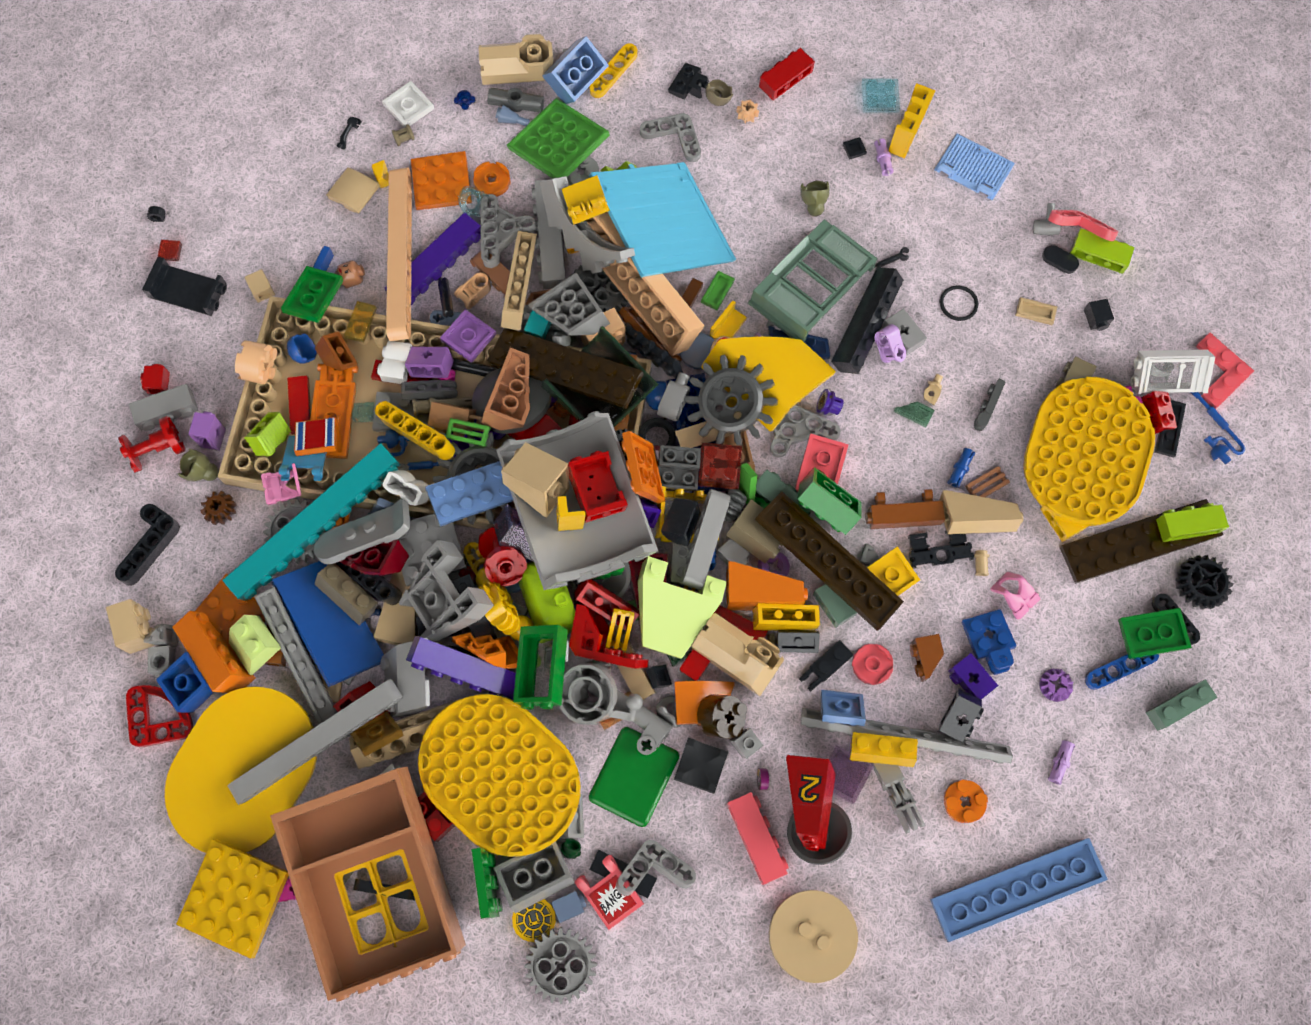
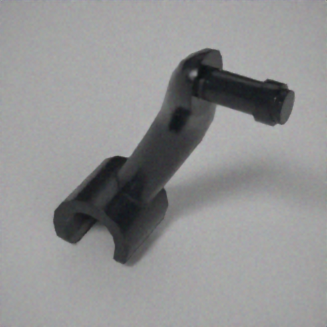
[337,117,362,150]
[875,247,909,268]

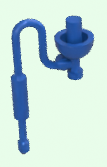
[1190,392,1245,465]
[377,429,453,470]

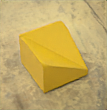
[371,160,389,188]

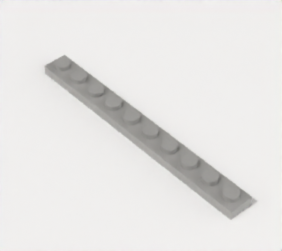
[801,707,1013,764]

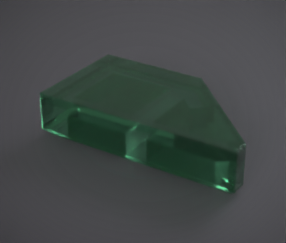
[893,401,935,428]

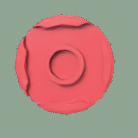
[852,644,893,685]

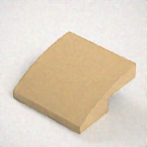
[326,167,380,214]

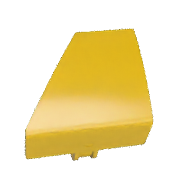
[701,336,836,432]

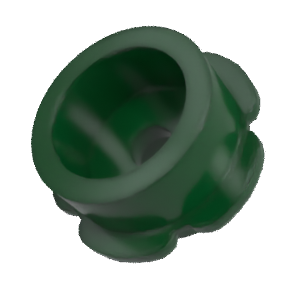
[561,839,581,859]

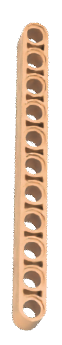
[386,167,412,341]

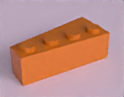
[172,611,256,693]

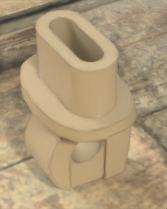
[923,374,943,405]

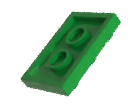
[281,266,343,323]
[1118,608,1192,659]

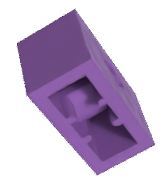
[405,347,454,378]
[188,411,226,451]

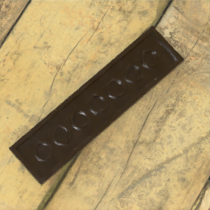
[487,328,644,409]
[755,491,904,631]
[1059,499,1224,584]

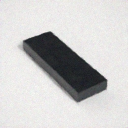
[1155,400,1186,458]
[589,850,657,898]

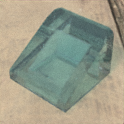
[352,402,375,422]

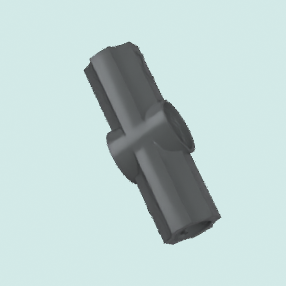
[487,88,544,113]

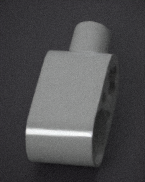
[657,372,690,421]

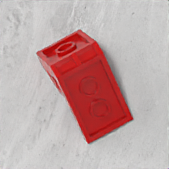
[569,604,649,669]

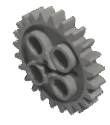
[263,499,327,564]
[525,927,597,1004]

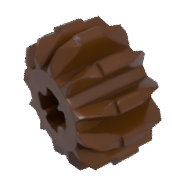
[200,491,237,525]

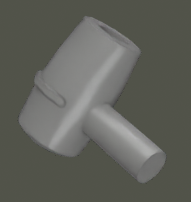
[1033,203,1062,236]

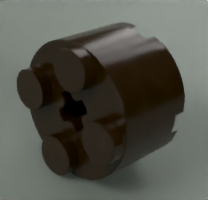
[697,694,747,739]

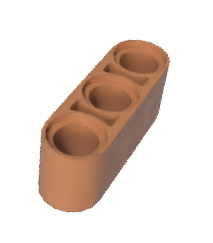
[470,251,510,297]

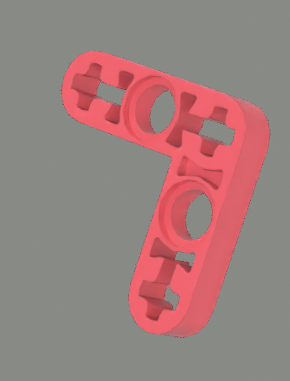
[1048,210,1118,241]

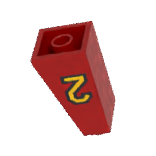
[786,755,836,851]

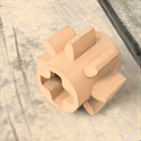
[736,100,759,124]

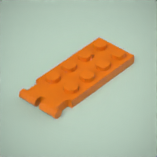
[310,363,358,459]

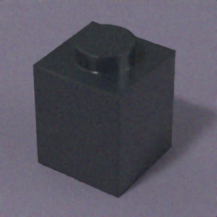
[1084,299,1114,331]

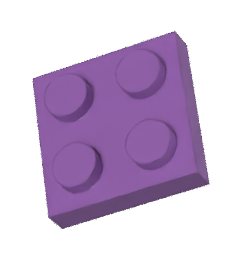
[440,309,496,363]

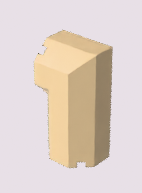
[478,34,554,85]
[691,613,784,696]

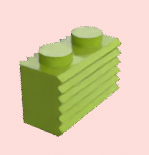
[244,412,291,456]

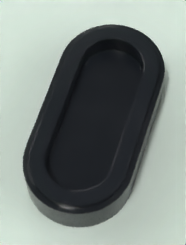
[1042,245,1079,274]

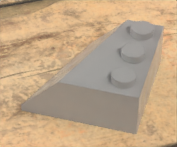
[527,273,610,335]
[381,638,430,718]

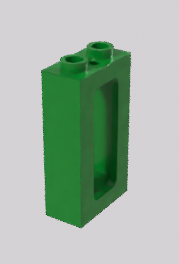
[513,625,568,710]

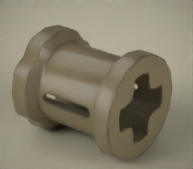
[391,124,415,146]

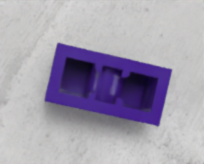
[948,653,999,700]

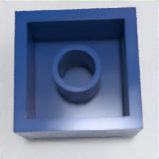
[156,652,215,713]

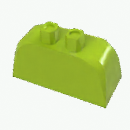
[518,560,575,644]

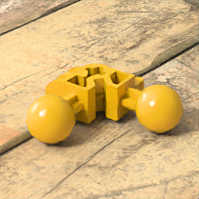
[475,568,534,641]

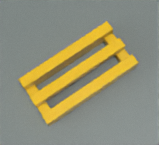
[606,609,634,651]

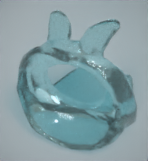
[458,186,489,217]

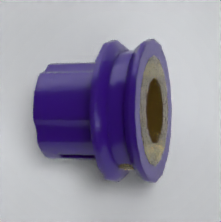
[816,389,844,415]

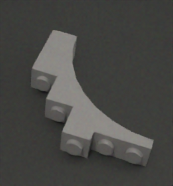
[540,176,635,273]

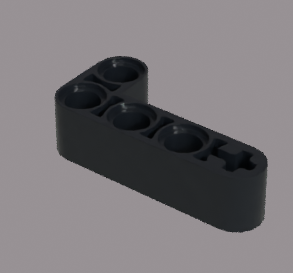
[115,504,180,586]

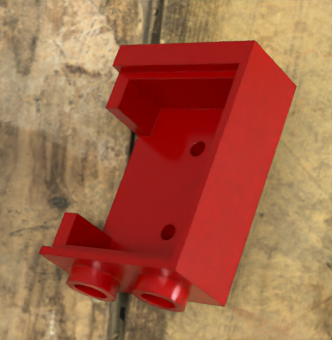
[568,451,628,523]

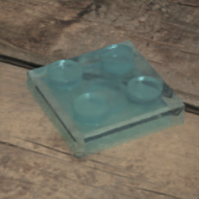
[861,79,900,113]

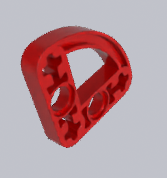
[126,685,194,747]

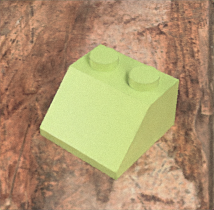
[229,615,281,675]

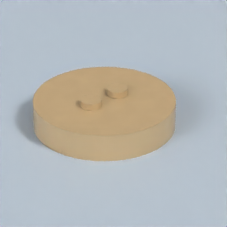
[768,890,858,983]

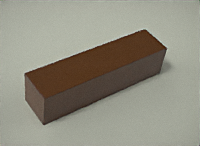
[682,278,703,308]

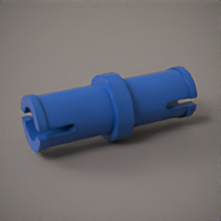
[947,448,975,488]

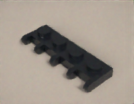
[625,323,683,379]

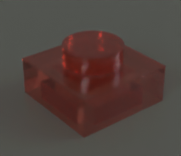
[158,239,182,261]

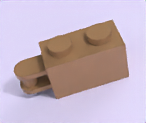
[428,402,484,437]

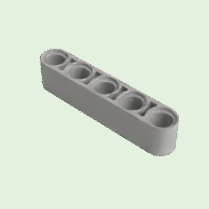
[680,489,730,590]

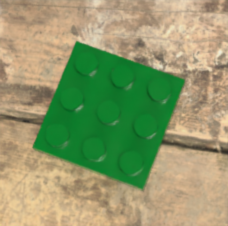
[471,848,502,919]

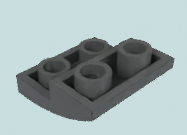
[658,445,701,492]

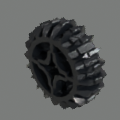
[1175,555,1234,609]

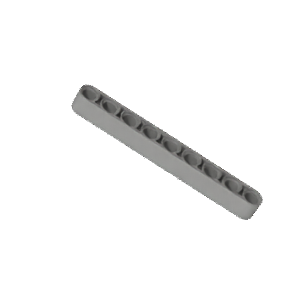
[228,679,403,805]

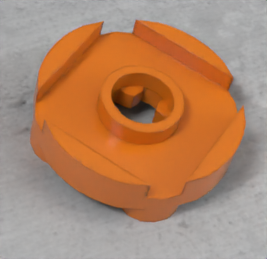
[473,162,511,197]
[944,779,988,823]

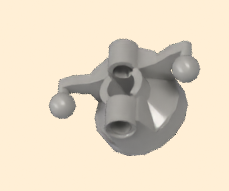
[560,660,643,725]

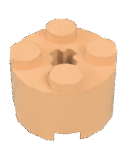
[235,340,277,384]

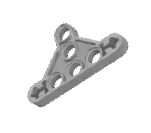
[481,194,537,268]
[770,405,841,458]

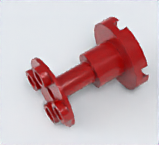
[118,416,186,473]
[478,524,527,586]

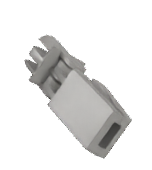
[871,763,925,834]

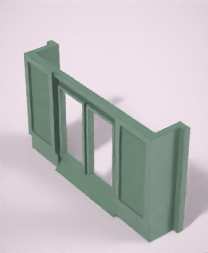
[748,219,878,342]

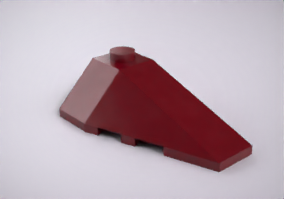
[339,540,409,575]

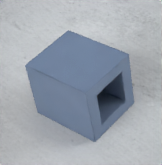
[552,891,587,923]

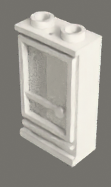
[1131,350,1215,394]

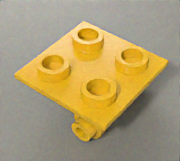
[561,175,610,225]

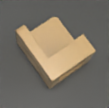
[245,269,275,303]

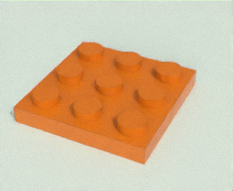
[411,151,472,210]
[622,431,665,504]
[195,573,266,648]

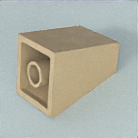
[501,442,570,518]

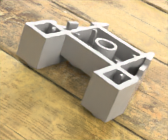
[399,540,494,641]

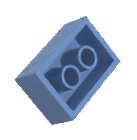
[542,36,609,104]

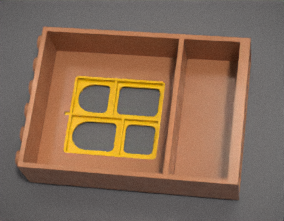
[271,767,466,1002]

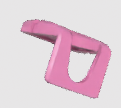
[261,463,301,505]
[990,572,1040,619]

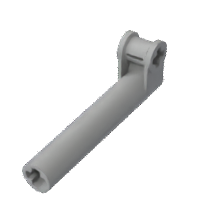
[587,682,673,755]

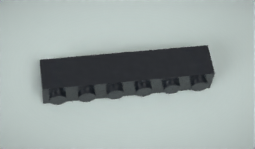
[831,268,904,374]

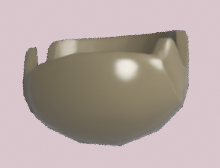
[705,79,733,106]

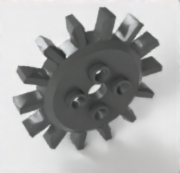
[685,355,778,447]
[433,433,513,525]

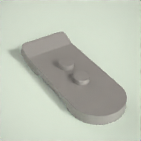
[314,498,410,564]

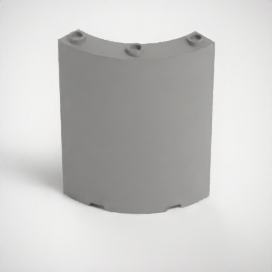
[497,411,658,590]

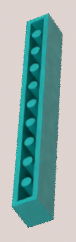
[222,443,401,601]

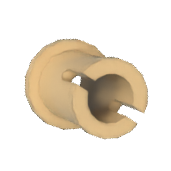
[974,550,990,576]

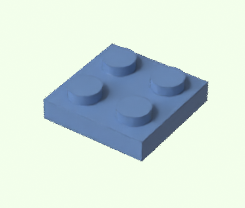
[820,690,866,726]

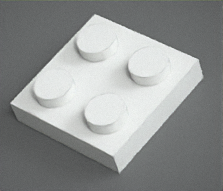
[382,81,434,127]

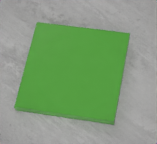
[507,98,610,178]

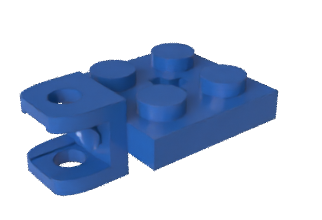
[962,609,1017,675]

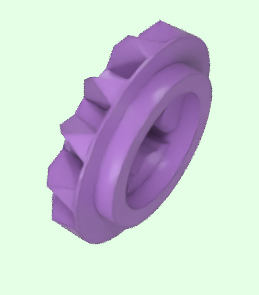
[757,552,790,576]
[1039,668,1074,702]

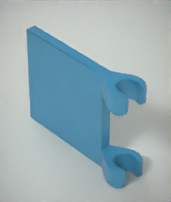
[279,436,327,481]

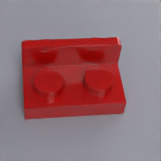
[1141,391,1177,434]

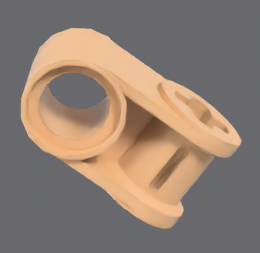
[454,272,491,309]

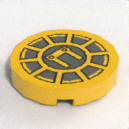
[512,899,556,942]

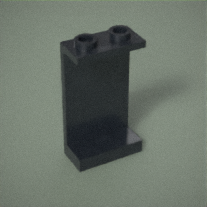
[142,257,227,316]

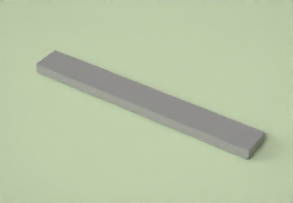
[254,587,349,745]

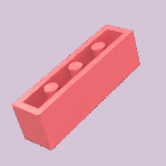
[727,792,789,885]

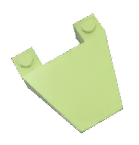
[638,556,727,659]

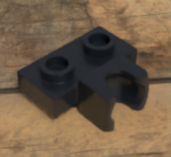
[668,63,709,100]

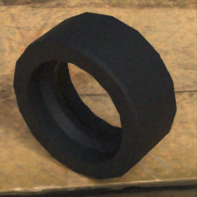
[639,418,676,446]

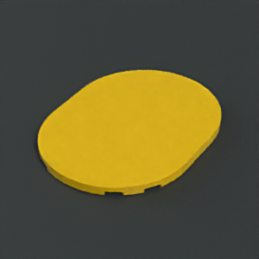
[1023,377,1155,526]
[165,687,317,853]
[418,694,581,857]

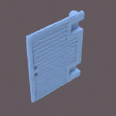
[934,133,1015,201]

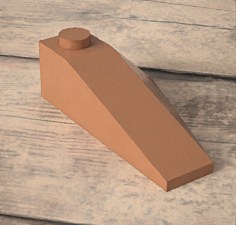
[481,348,530,430]

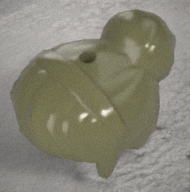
[800,181,830,217]
[178,448,219,481]

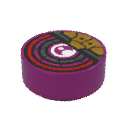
[757,768,769,790]

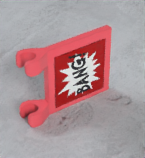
[575,855,644,930]

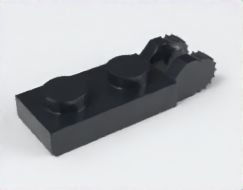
[799,640,854,692]

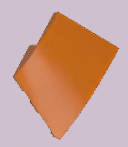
[452,633,518,669]
[674,681,735,726]

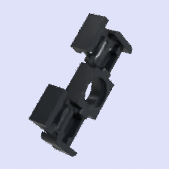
[908,530,974,569]

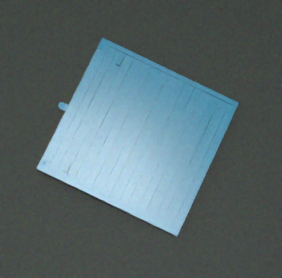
[589,162,736,278]

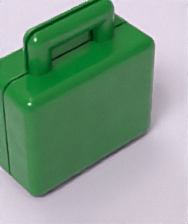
[589,727,680,827]

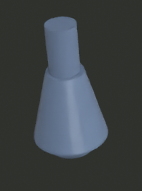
[495,105,530,126]

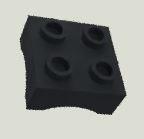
[674,737,728,794]

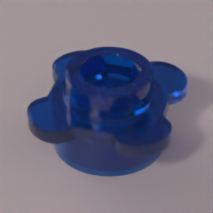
[454,90,476,110]

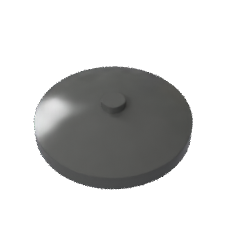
[472,367,552,434]

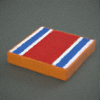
[294,417,337,456]

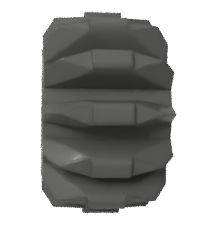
[724,487,747,523]

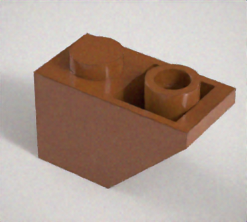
[910,634,944,682]

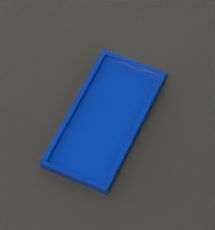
[271,561,384,687]

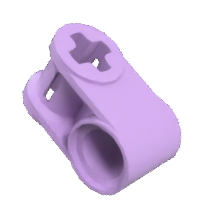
[874,324,906,363]

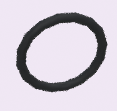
[940,285,979,321]

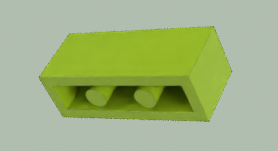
[1070,228,1135,274]
[1156,503,1229,542]

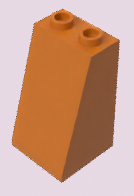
[726,561,808,611]

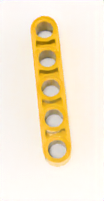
[375,401,455,460]

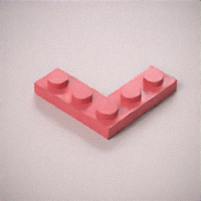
[1195,333,1254,409]

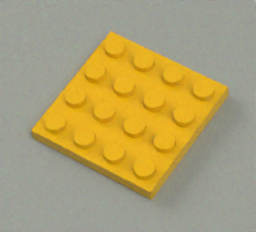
[176,839,289,959]

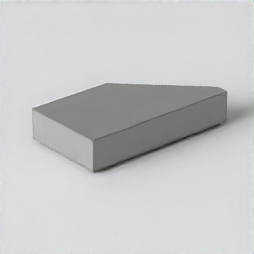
[144,623,177,648]

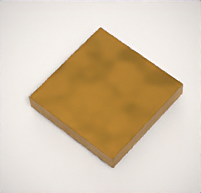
[350,711,404,757]

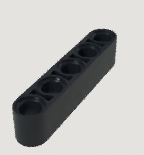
[335,562,402,605]

